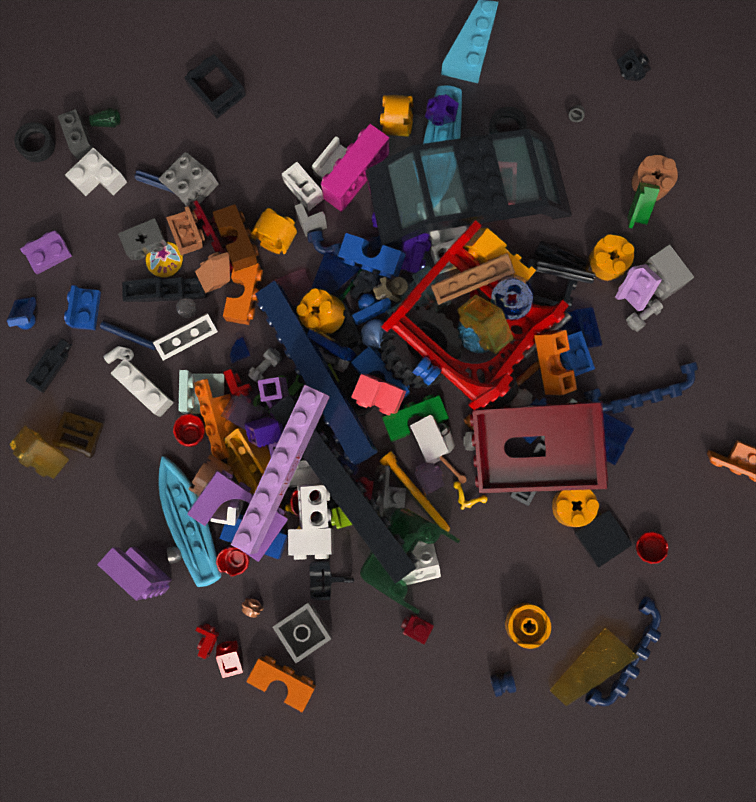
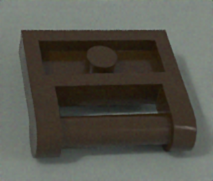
[52,411,104,458]

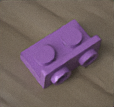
[20,231,72,274]

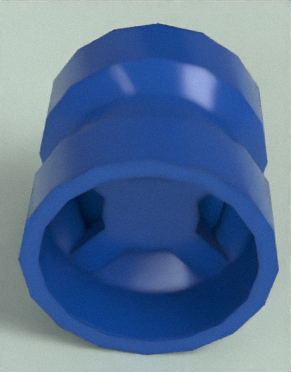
[412,356,442,386]

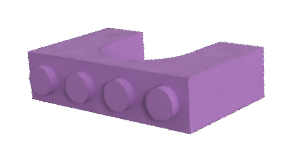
[258,377,289,457]
[187,470,288,562]
[97,547,172,601]

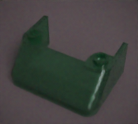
[360,507,460,614]

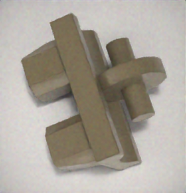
[373,277,408,302]

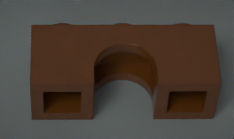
[213,204,259,271]

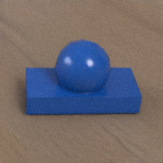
[352,294,391,326]
[7,297,37,330]

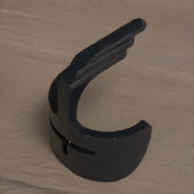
[309,562,355,600]

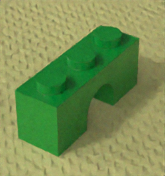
[382,394,448,442]

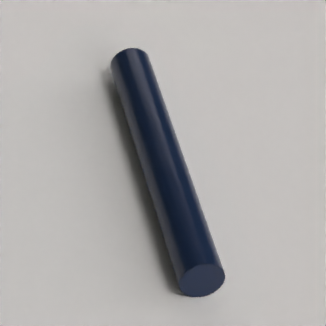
[100,321,156,350]

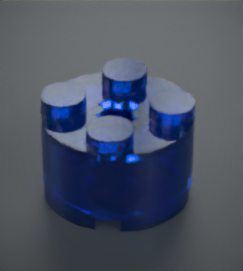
[491,274,534,320]

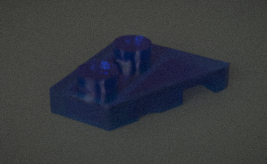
[310,253,360,294]

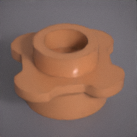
[241,598,264,618]

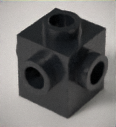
[617,48,651,82]

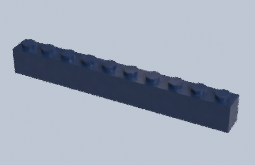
[255,281,378,465]

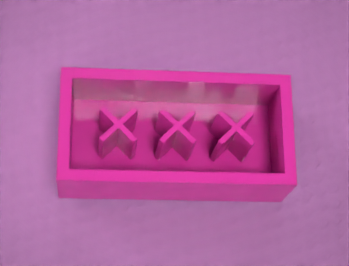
[321,124,389,212]

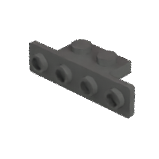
[372,465,406,529]

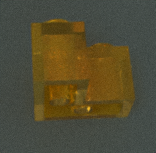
[457,295,514,354]
[9,426,69,479]

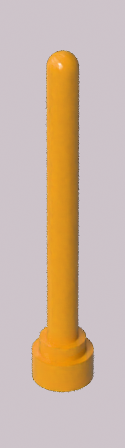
[379,451,450,532]

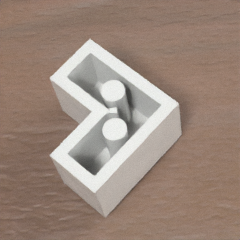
[65,148,127,196]
[288,528,334,560]

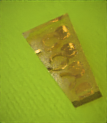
[550,628,639,707]

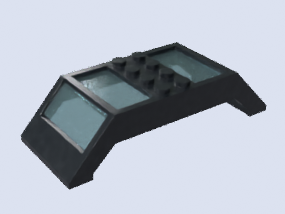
[365,128,572,246]

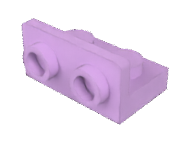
[615,264,662,311]

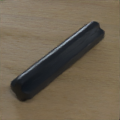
[535,260,595,284]

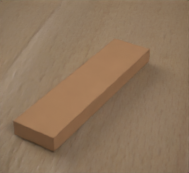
[431,253,515,305]

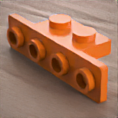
[194,379,239,460]
[707,440,756,482]

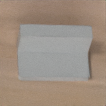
[295,203,327,236]

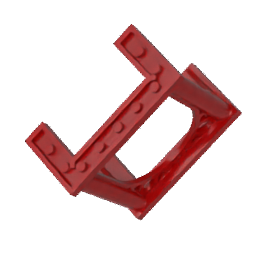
[381,220,569,410]

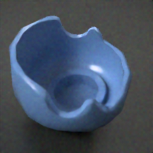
[360,319,385,349]

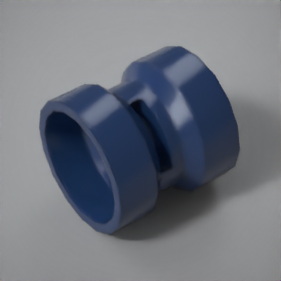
[490,671,516,697]

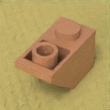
[195,252,230,293]

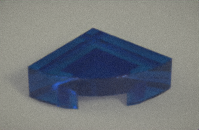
[230,337,251,363]

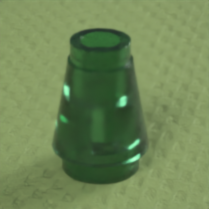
[89,108,121,128]

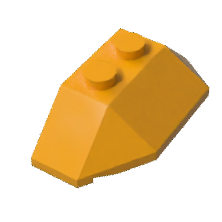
[225,427,271,494]

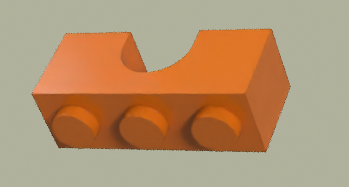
[223,263,263,325]
[534,330,577,395]
[246,655,316,713]

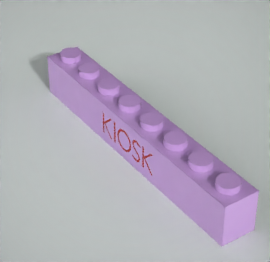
[231,385,330,554]

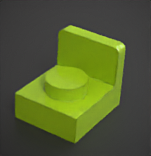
[331,507,352,529]

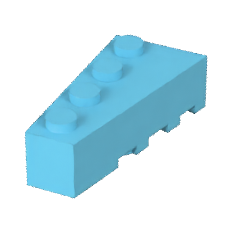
[441,0,498,83]

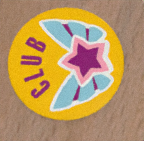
[146,242,183,277]

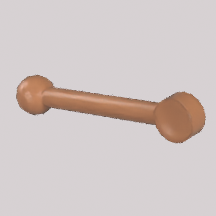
[439,456,466,483]

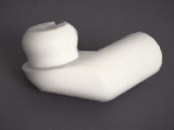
[103,346,134,364]

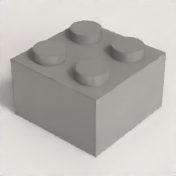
[645,245,694,301]
[273,602,333,663]

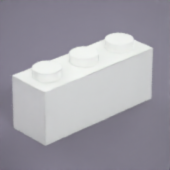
[153,313,218,360]
[111,359,174,417]

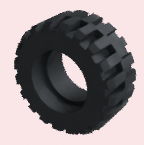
[380,306,462,388]

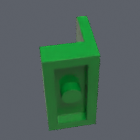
[627,182,660,228]

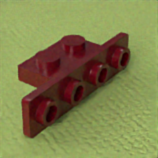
[193,200,237,273]

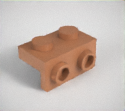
[166,206,205,255]

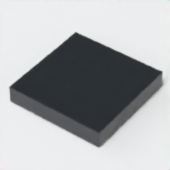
[574,510,633,568]

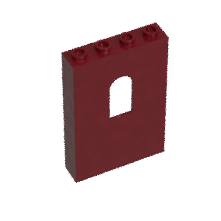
[470,401,608,493]

